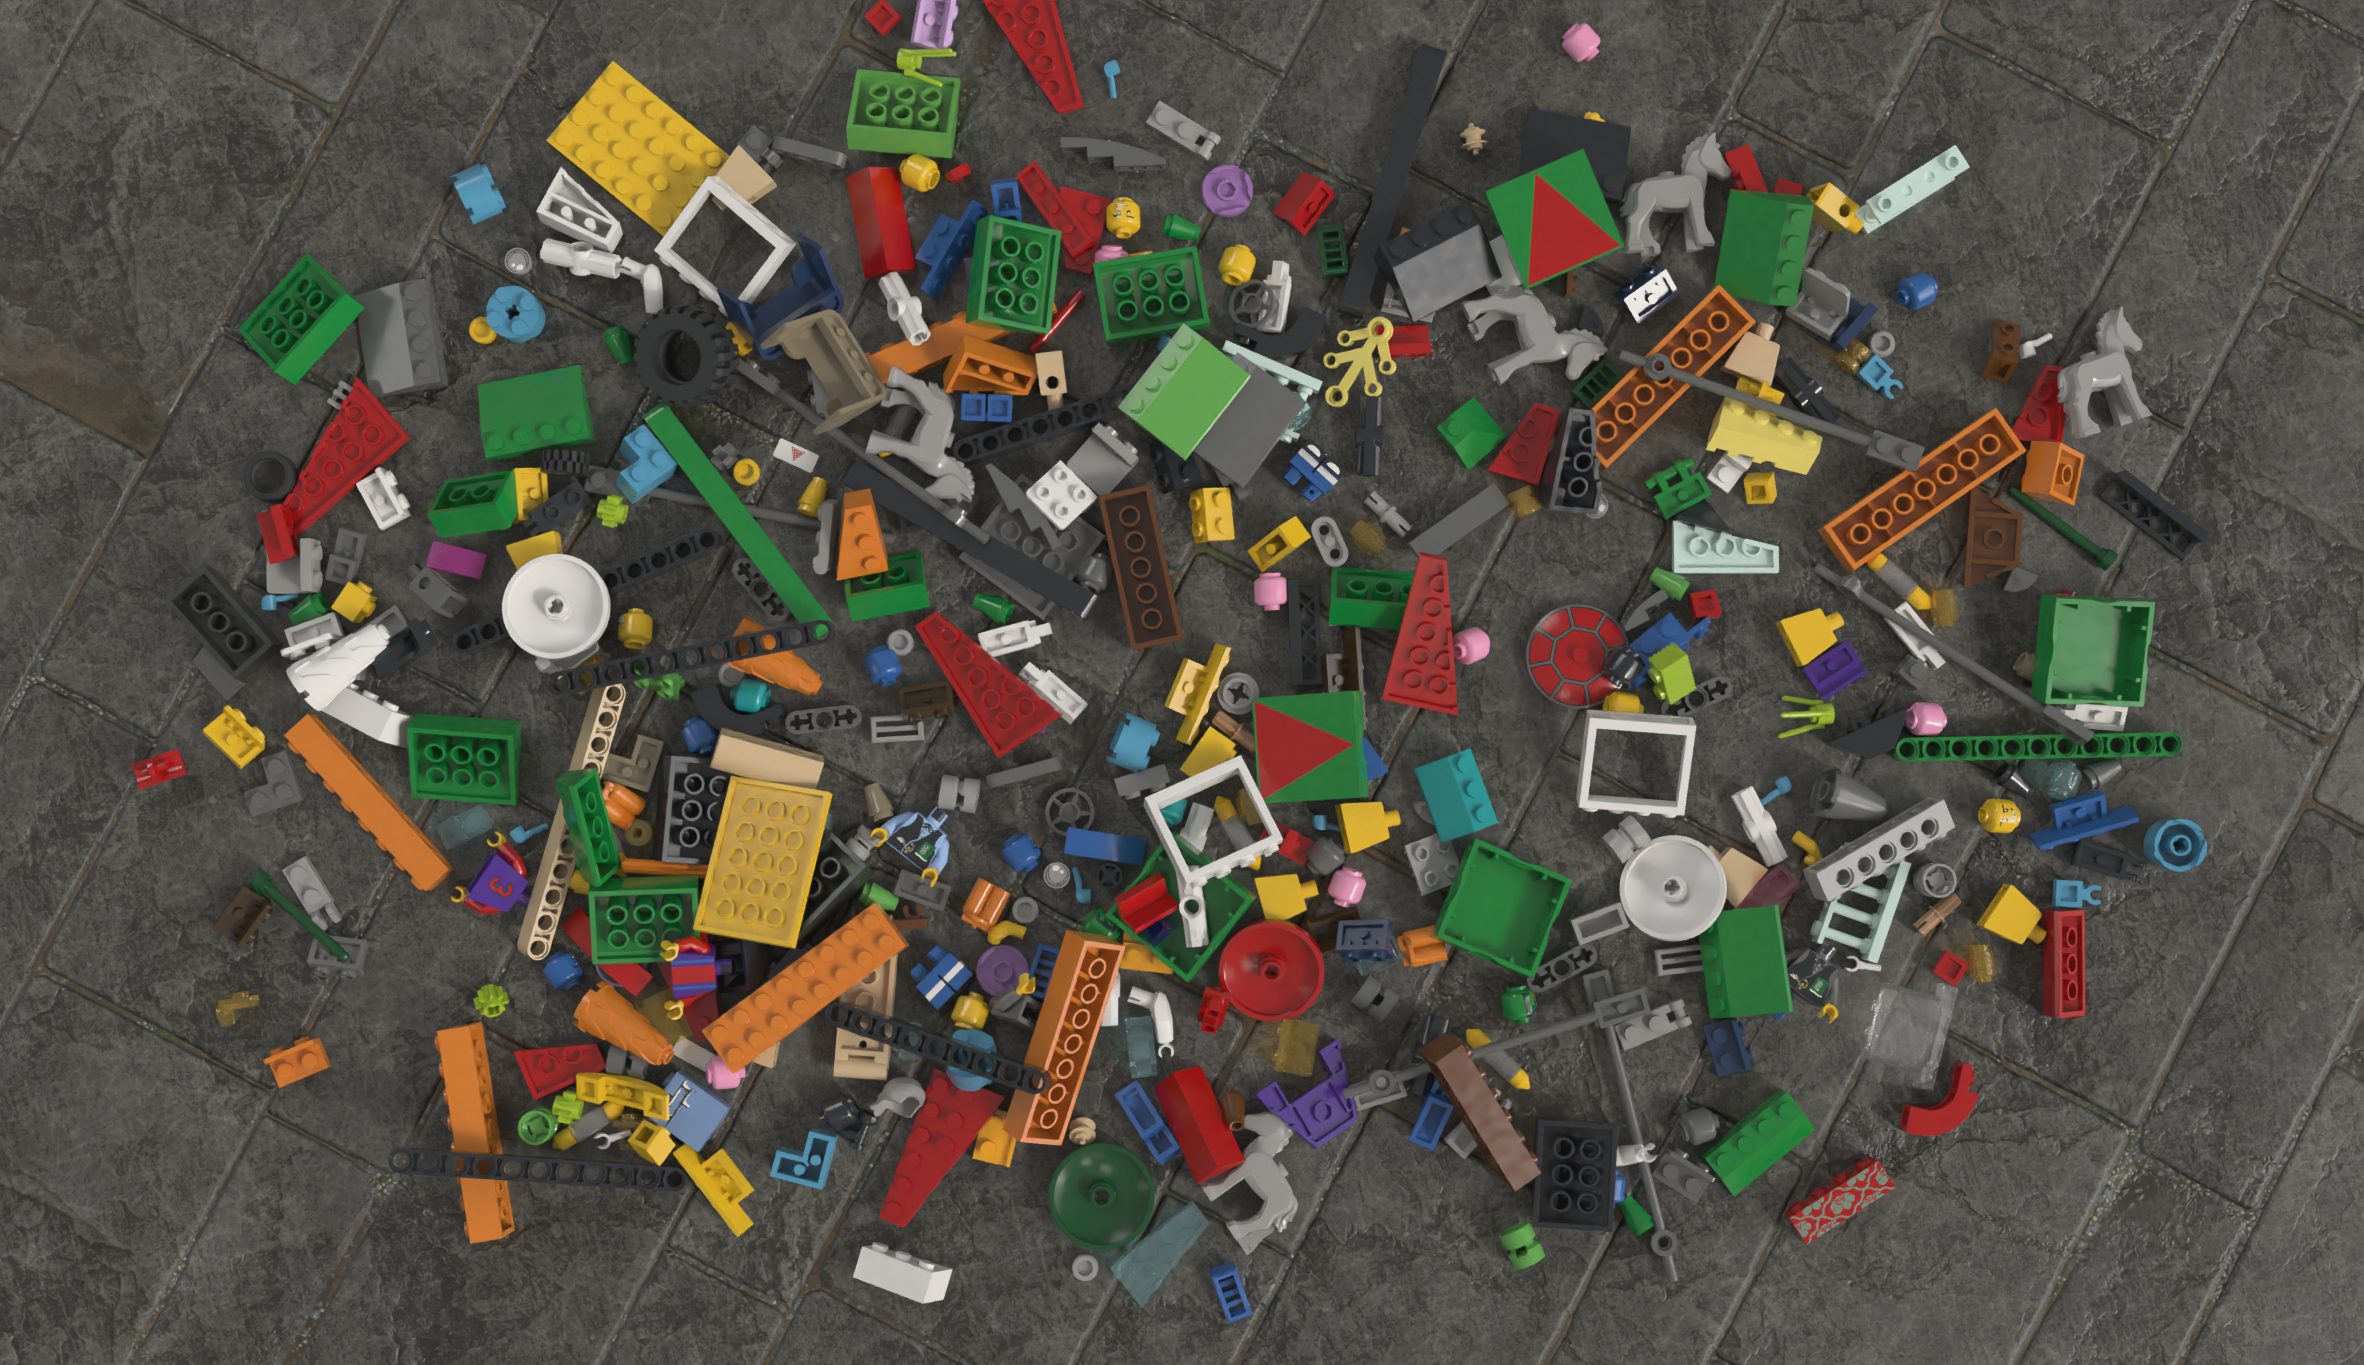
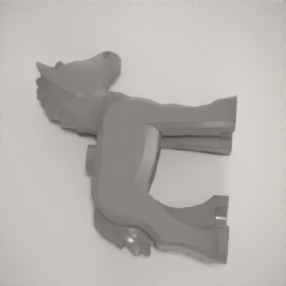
[1619,132,1731,257]
[1461,286,1608,387]
[2057,306,2152,439]
[865,365,975,503]
[1200,1111,1298,1255]

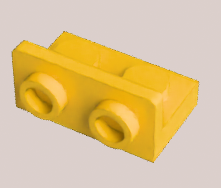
[513,468,548,524]

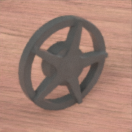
[1229,279,1276,328]
[1045,788,1095,837]

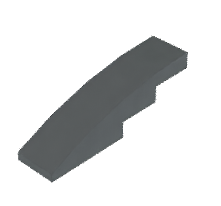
[1061,137,1166,172]
[986,463,1063,552]
[1407,483,1509,559]

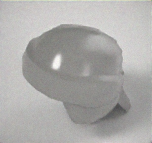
[869,1076,925,1118]

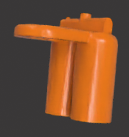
[600,779,646,830]
[961,877,1011,933]
[1396,925,1448,968]

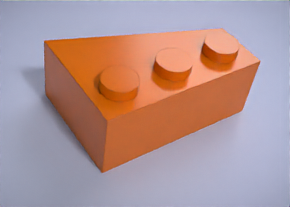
[943,334,1038,395]
[836,488,888,581]

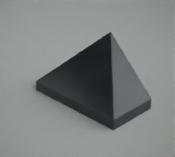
[1672,499,1729,533]

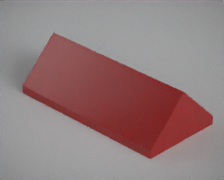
[846,167,916,280]
[2043,910,2085,1018]
[1154,1066,1245,1185]

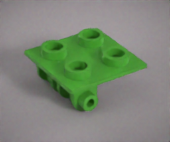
[633,660,686,701]

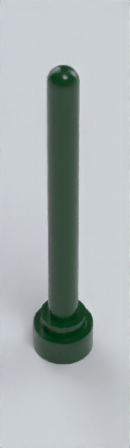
[2008,486,2118,571]
[249,870,349,961]

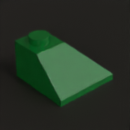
[1434,397,1508,470]

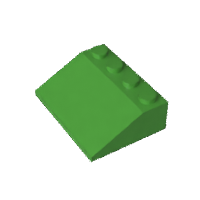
[846,69,960,158]
[1118,323,1251,460]

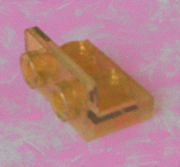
[636,987,693,1045]

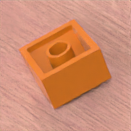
[2021,441,2085,506]

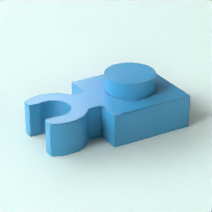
[1855,354,1903,399]
[2052,880,2101,908]

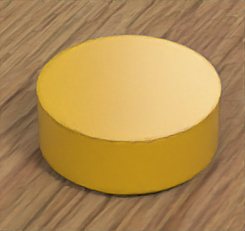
[469,317,497,344]
[733,459,760,486]

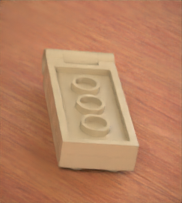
[834,954,898,1081]

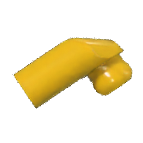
[1791,830,1822,866]
[987,920,1027,945]

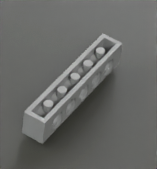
[1803,796,1955,902]

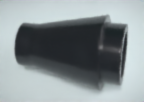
[1994,763,2035,799]

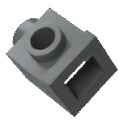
[1890,654,1932,691]

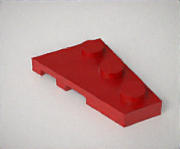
[1060,186,1111,276]
[2012,365,2066,443]
[1487,403,1560,486]
[514,1043,607,1100]

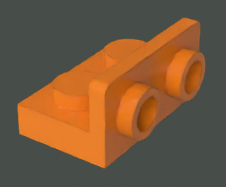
[263,1036,331,1088]

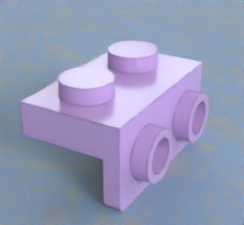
[910,0,958,49]

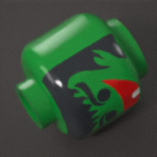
[1081,908,1121,940]
[1501,985,1538,1025]

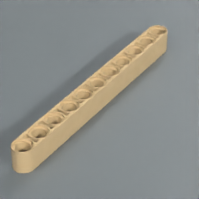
[517,684,626,960]

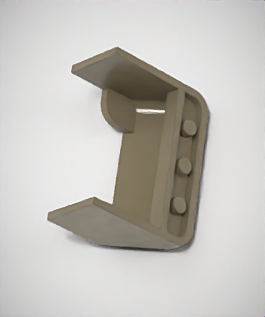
[760,309,886,435]

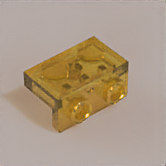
[1272,1019,1320,1077]

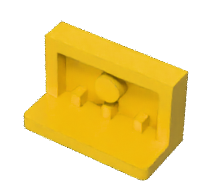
[1189,487,1235,543]
[203,705,265,769]

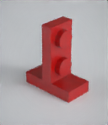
[1257,821,1315,866]

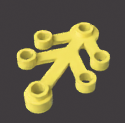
[1323,317,1396,407]

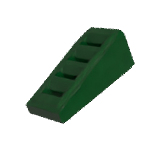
[1316,224,1349,279]
[1569,356,1625,409]

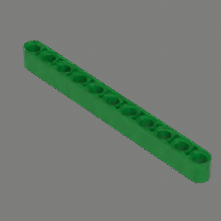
[642,401,836,638]
[1889,732,2183,762]

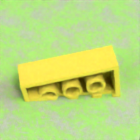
[1706,397,1822,475]

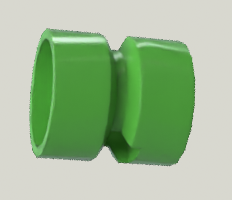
[518,1107,560,1145]
[1499,1221,1545,1270]

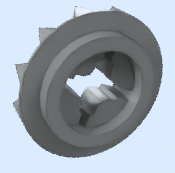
[1217,673,1259,715]

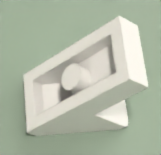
[1705,451,1753,494]

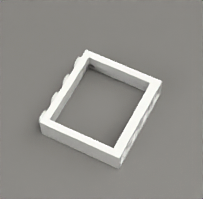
[654,176,797,317]
[1576,709,1696,818]
[1143,755,1283,889]

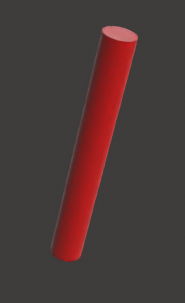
[1027,290,1086,355]

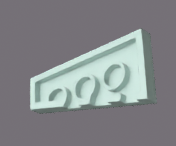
[1672,521,1779,574]

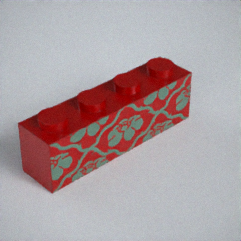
[1784,1157,1896,1245]

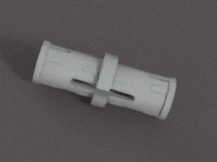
[1363,491,1413,538]

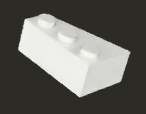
[536,167,623,253]
[321,683,413,748]
[853,1242,953,1304]

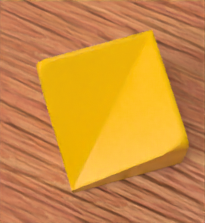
[1744,472,1777,504]

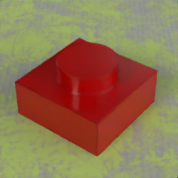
[864,0,901,37]
[1688,589,1722,621]
[1931,950,1969,987]

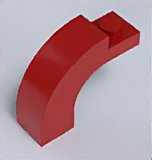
[1899,1061,1978,1136]

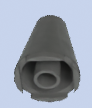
[1810,766,1888,823]

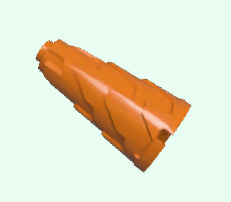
[720,615,823,696]
[573,981,674,1065]

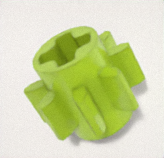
[597,494,628,528]
[474,984,509,1017]
[552,1090,584,1125]

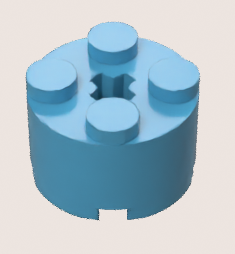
[450,164,506,225]
[486,286,546,343]
[1106,712,1160,773]
[2143,819,2207,872]
[945,1029,997,1091]

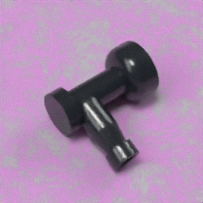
[834,1109,880,1151]

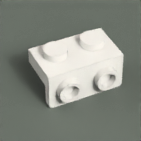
[356,467,411,530]

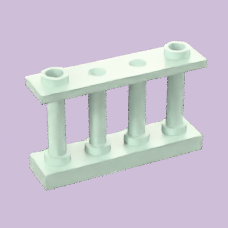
[1855,145,1970,236]
[1222,340,1323,444]
[1810,842,1911,964]

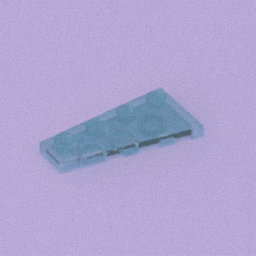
[1109,1200,1209,1308]

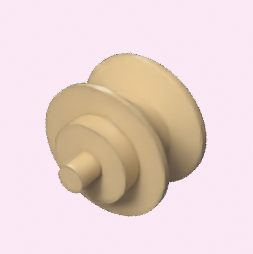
[1460,123,1487,155]
[1069,1117,1096,1145]

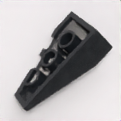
[1538,407,1602,515]

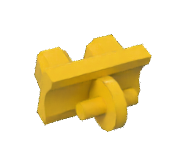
[1735,376,1784,417]

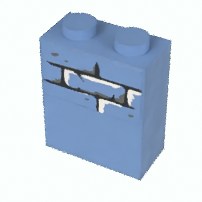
[649,1069,733,1152]

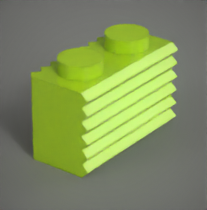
[1648,643,1696,705]

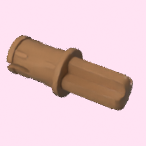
[1212,711,1255,753]
[1912,892,1961,937]

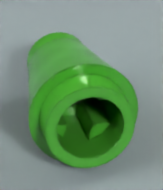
[1649,567,1690,601]
[858,882,899,912]

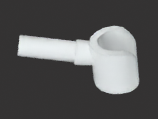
[2019,333,2053,359]
[1845,956,1881,972]
[593,1129,632,1149]

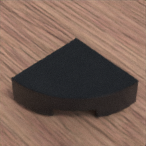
[1577,304,1603,337]

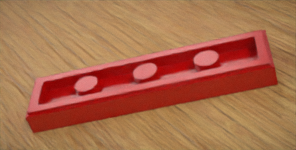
[1015,160,1095,259]

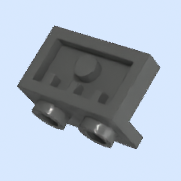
[307,935,369,981]
[1651,1147,1716,1203]

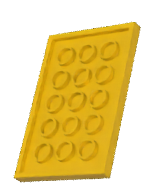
[546,61,730,237]
[693,776,832,949]

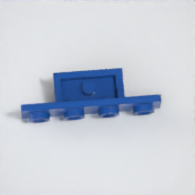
[915,200,988,301]
[1625,613,1711,690]
[2029,790,2139,850]

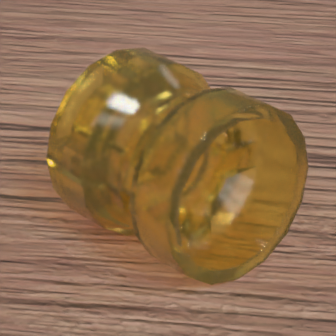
[1834,338,1871,375]
[1508,484,1542,519]

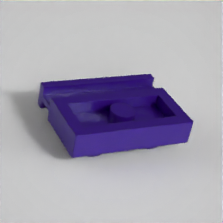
[1801,640,1867,701]

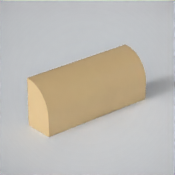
[709,727,824,789]

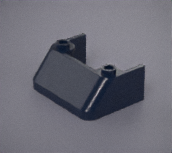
[716,232,844,361]

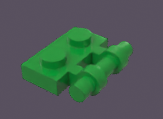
[1644,457,1712,520]

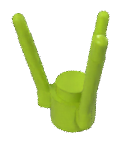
[897,48,956,87]
[1778,696,1835,739]

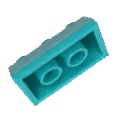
[1414,748,1498,843]

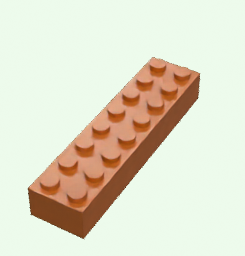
[1592,285,1756,471]
[1817,408,2026,573]
[702,903,909,1074]
[1002,930,1126,1145]
[435,1022,515,1244]

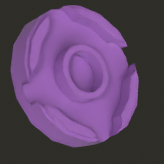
[1202,165,1253,217]
[976,944,1029,996]

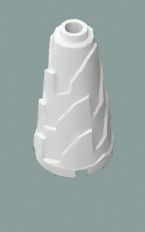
[286,624,391,711]

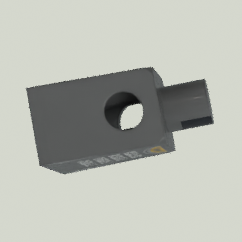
[407,563,471,620]

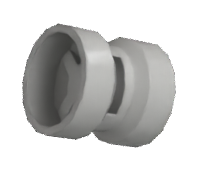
[845,824,880,861]

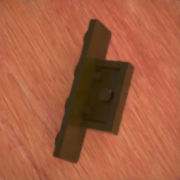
[1321,626,1368,731]

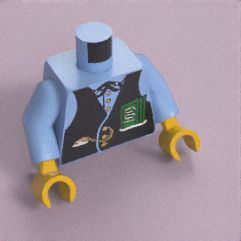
[868,806,949,887]

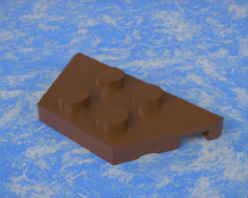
[1962,487,2023,588]

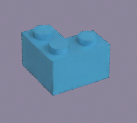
[616,424,678,504]
[770,1127,839,1190]

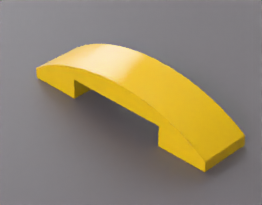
[576,1072,669,1121]

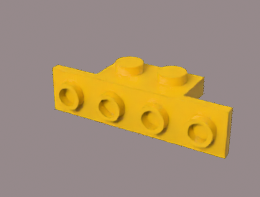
[1164,643,1231,745]
[673,1143,754,1237]

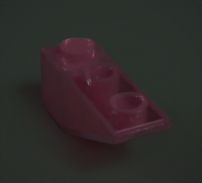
[1736,862,1800,908]

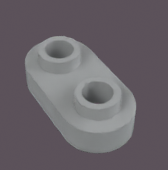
[1311,517,1348,567]

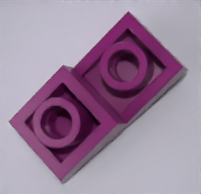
[425,542,487,581]

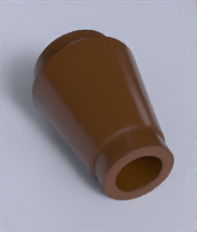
[1219,1090,1245,1131]

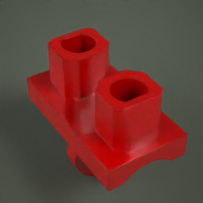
[131,749,187,789]
[1197,987,1231,1034]

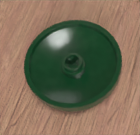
[1049,1142,1155,1250]

